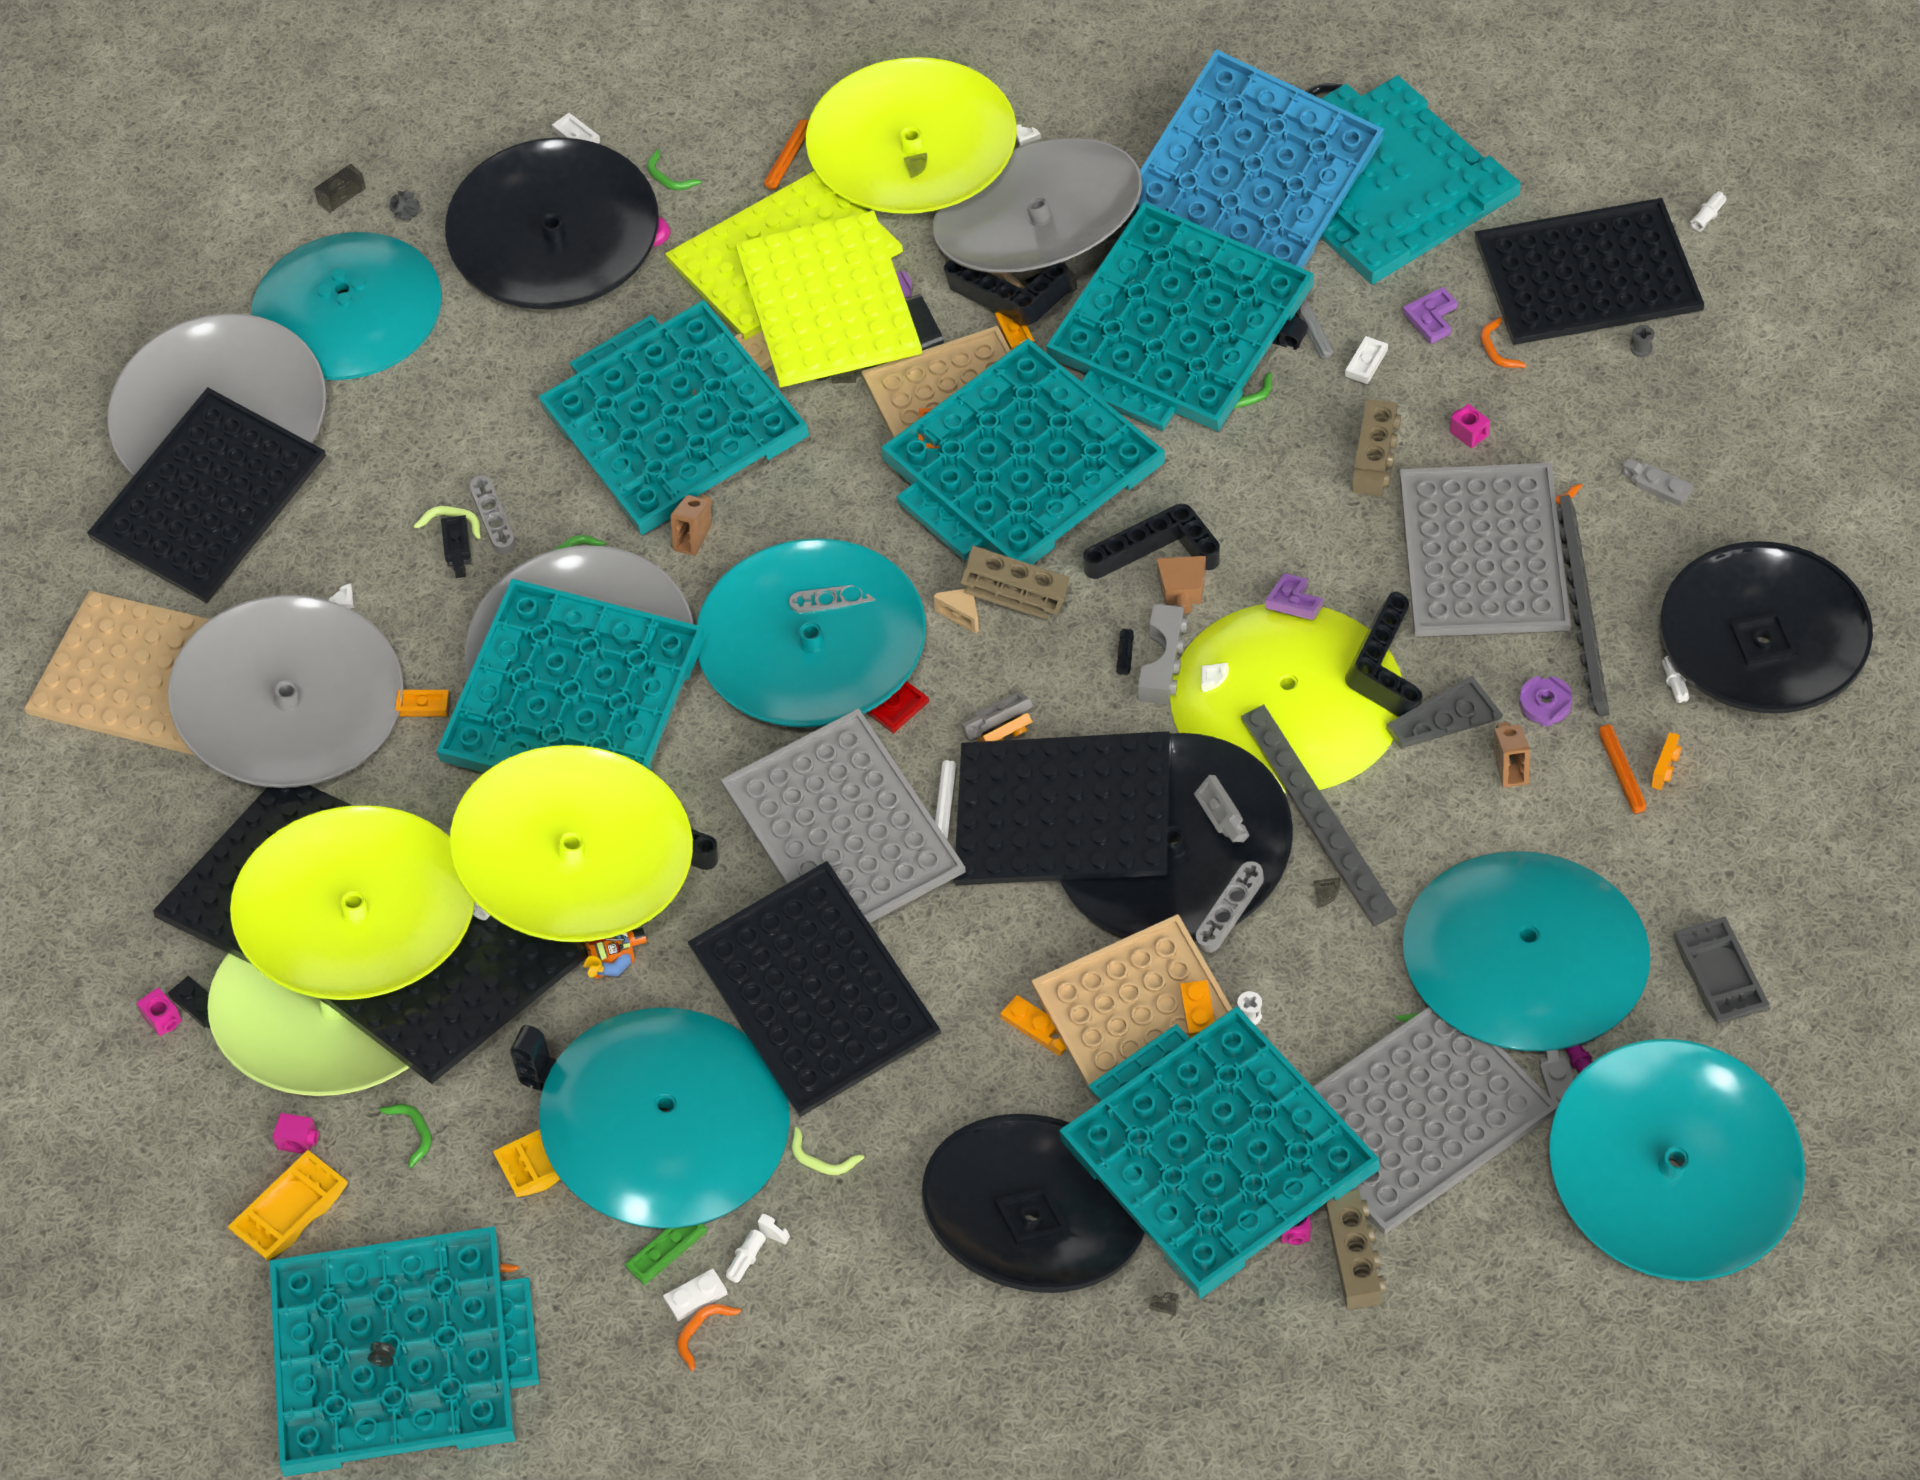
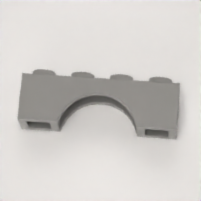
[1138,604,1188,705]

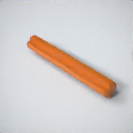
[764,119,809,190]
[1599,724,1647,814]

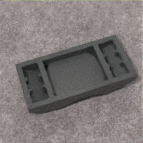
[1674,916,1770,1024]

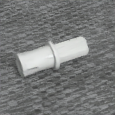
[1690,191,1726,232]
[1661,656,1689,703]
[726,1230,766,1283]

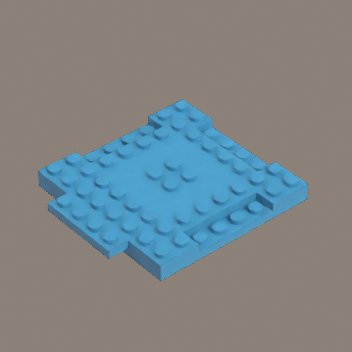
[1133,49,1384,269]

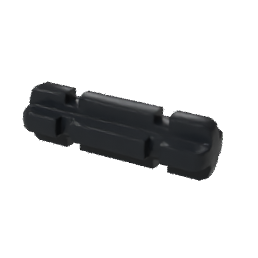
[1116,629,1134,675]

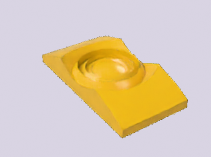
[493,1129,560,1197]
[227,1150,348,1261]

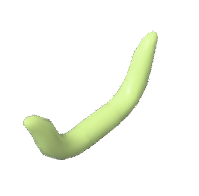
[414,506,481,539]
[791,1127,865,1175]

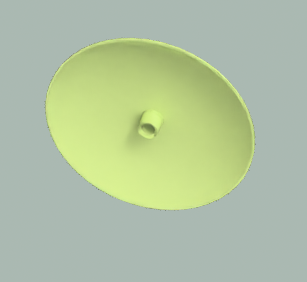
[208,953,409,1096]

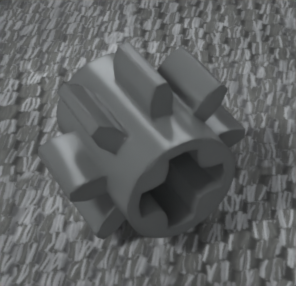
[390,191,419,220]

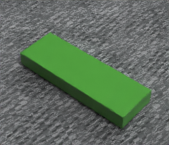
[625,1224,708,1286]

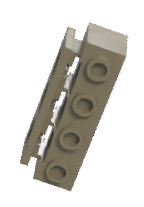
[1352,399,1401,496]
[960,545,1070,620]
[1326,1190,1386,1310]

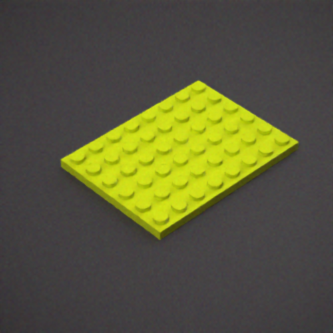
[665,171,903,340]
[735,211,922,387]

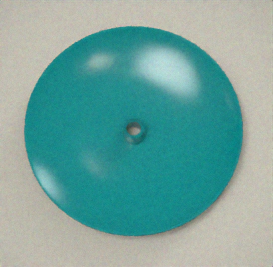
[697,538,926,727]
[1403,851,1651,1051]
[539,1008,790,1229]
[1549,1039,1805,1281]

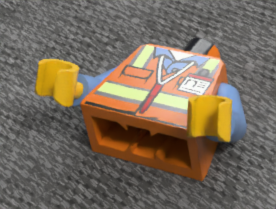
[583,927,647,979]

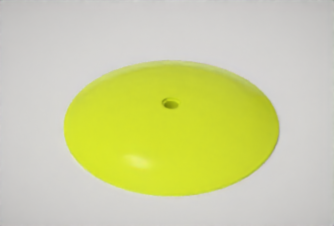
[806,57,1017,214]
[1170,604,1402,793]
[450,745,693,942]
[230,805,475,1000]

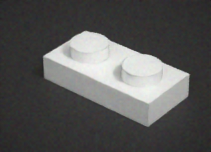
[552,113,600,144]
[1345,336,1388,384]
[663,1268,728,1322]

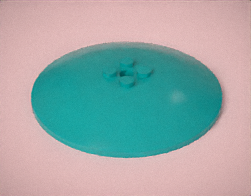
[251,232,442,380]

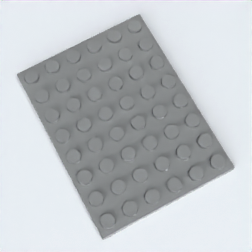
[1400,463,1571,637]
[721,708,966,923]
[1313,1007,1558,1235]

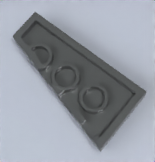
[1386,676,1503,749]

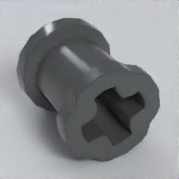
[1630,325,1655,357]

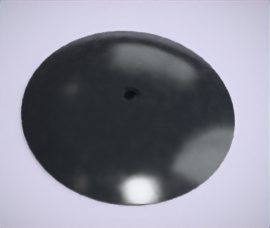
[445,138,659,309]
[1060,733,1293,941]

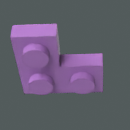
[1403,287,1457,344]
[1265,573,1323,620]

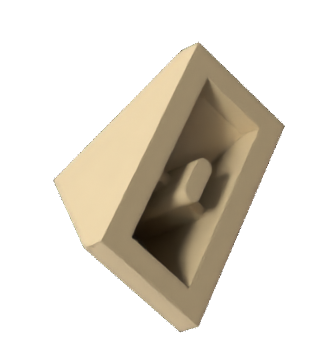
[933,589,979,634]

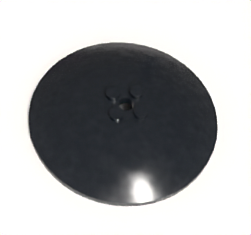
[1660,541,1873,714]
[921,1114,1145,1293]

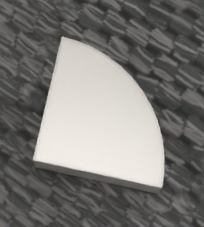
[1016,124,1041,146]
[329,584,354,609]
[1201,663,1229,692]
[758,1213,790,1245]

